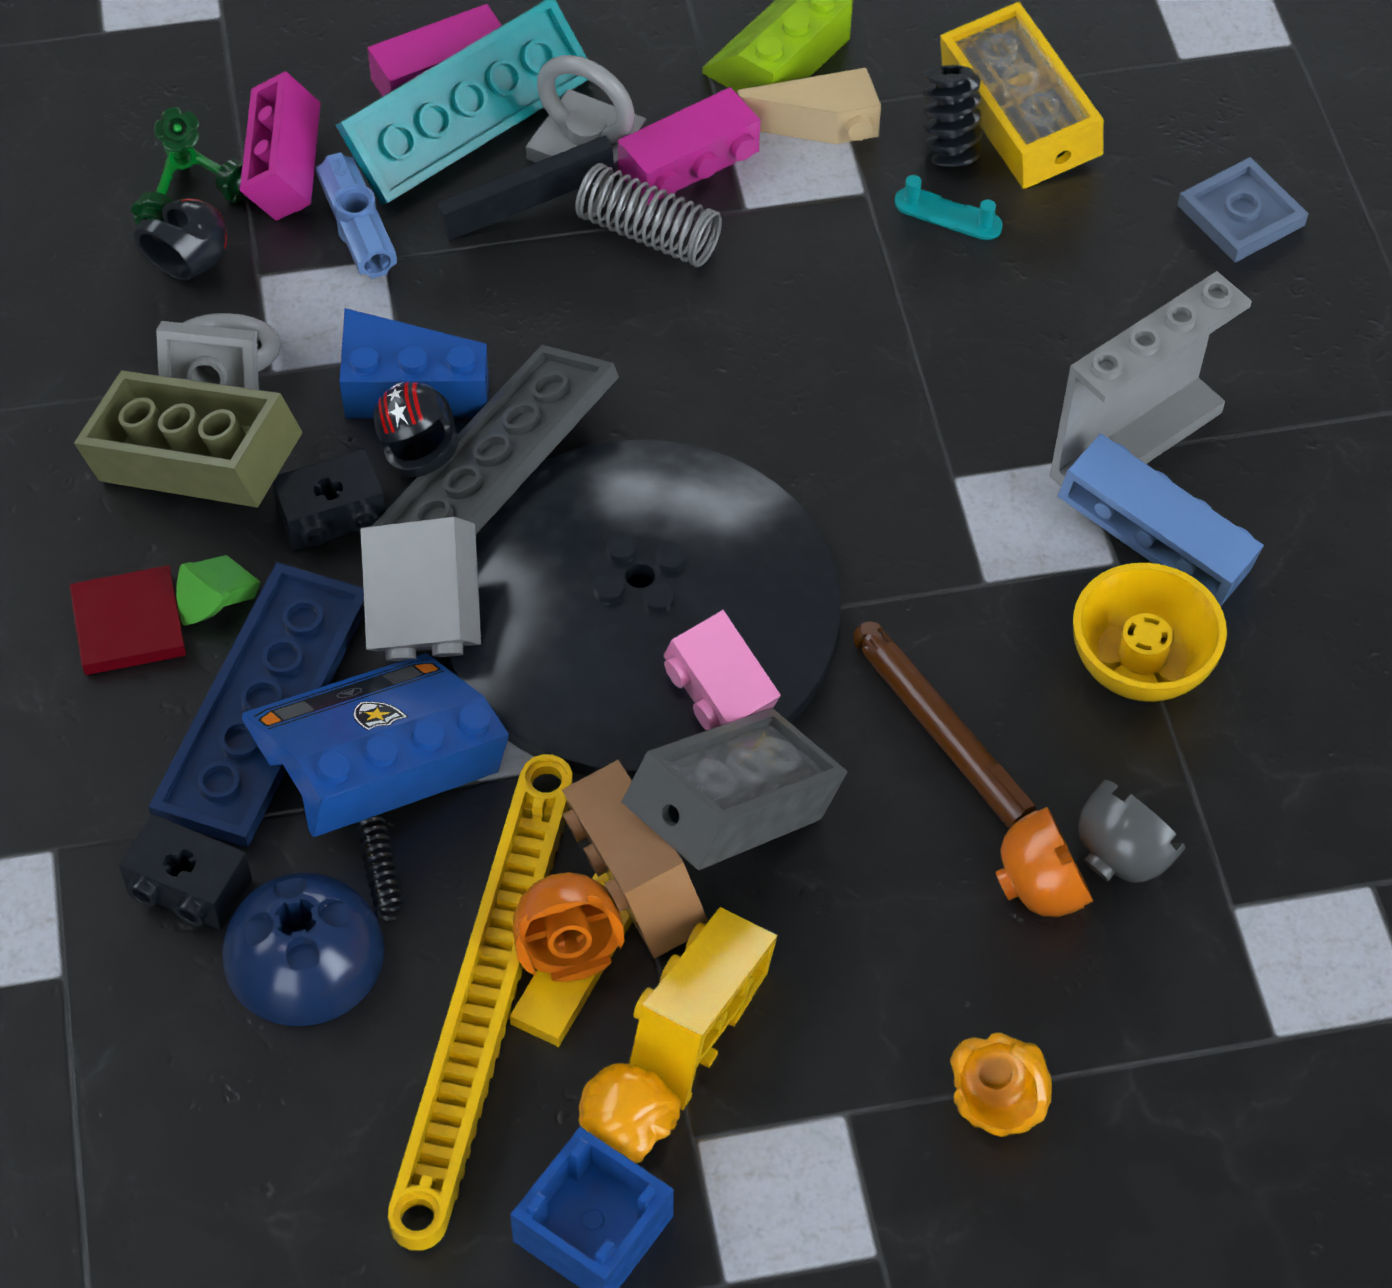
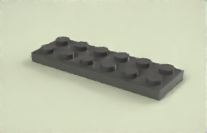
[371,345,619,534]

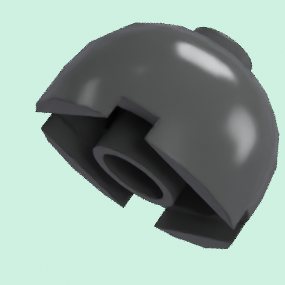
[1077,779,1186,883]

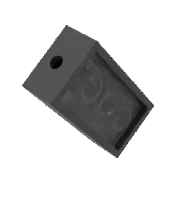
[621,708,848,871]

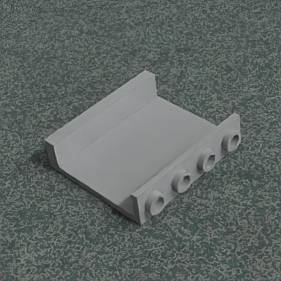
[1050,271,1252,486]

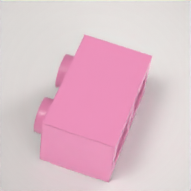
[664,610,781,730]

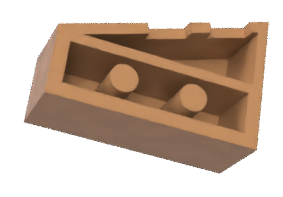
[562,760,708,959]

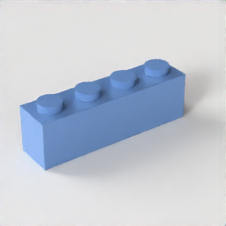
[1057,433,1264,607]

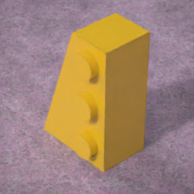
[629,907,778,1110]

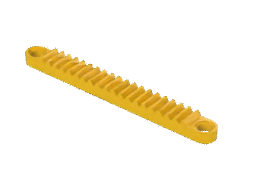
[388,754,573,1251]

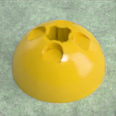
[1073,563,1227,702]

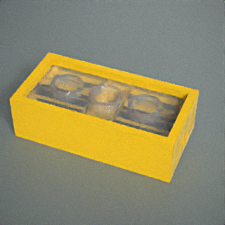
[940,2,1103,189]

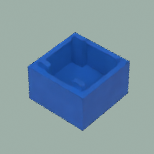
[510,1127,674,1288]

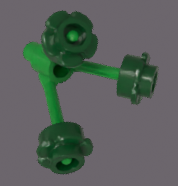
[131,107,248,225]

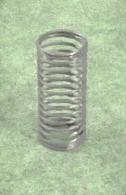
[575,163,722,267]

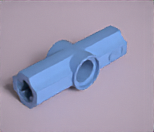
[316,152,397,279]

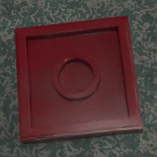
[69,565,186,675]

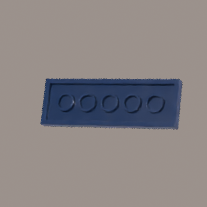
[148,562,365,848]

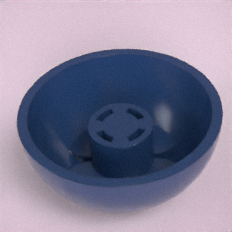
[222,873,384,1026]

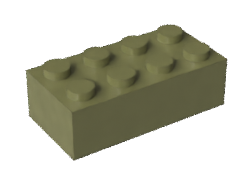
[74,370,303,508]

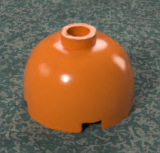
[995,807,1093,917]
[513,872,624,982]

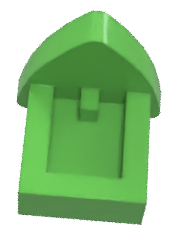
[176,555,261,626]

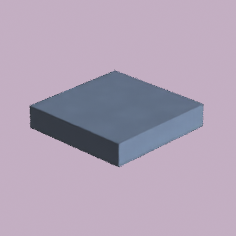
[1177,157,1308,262]

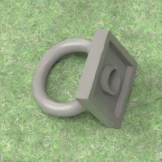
[526,55,647,187]
[156,313,281,390]

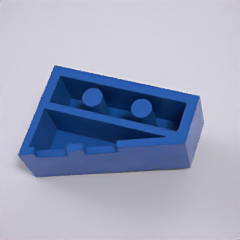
[339,308,489,418]

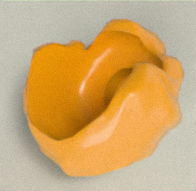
[950,1032,1052,1137]
[578,1063,681,1164]

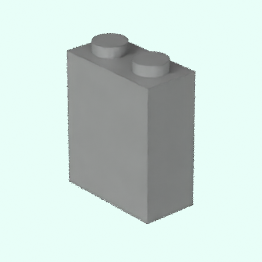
[361,517,481,662]

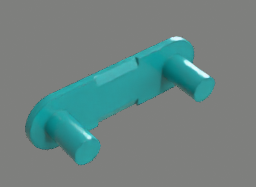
[894,175,1003,240]

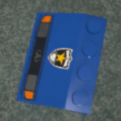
[242,653,509,838]

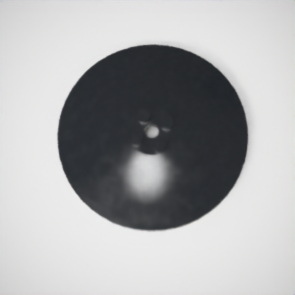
[446,440,841,780]

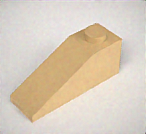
[737,68,881,144]

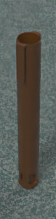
[853,621,1038,829]

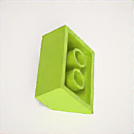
[702,0,853,93]

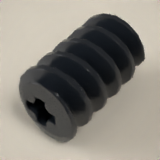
[923,65,982,167]

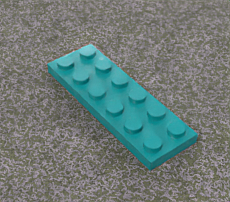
[335,0,588,205]

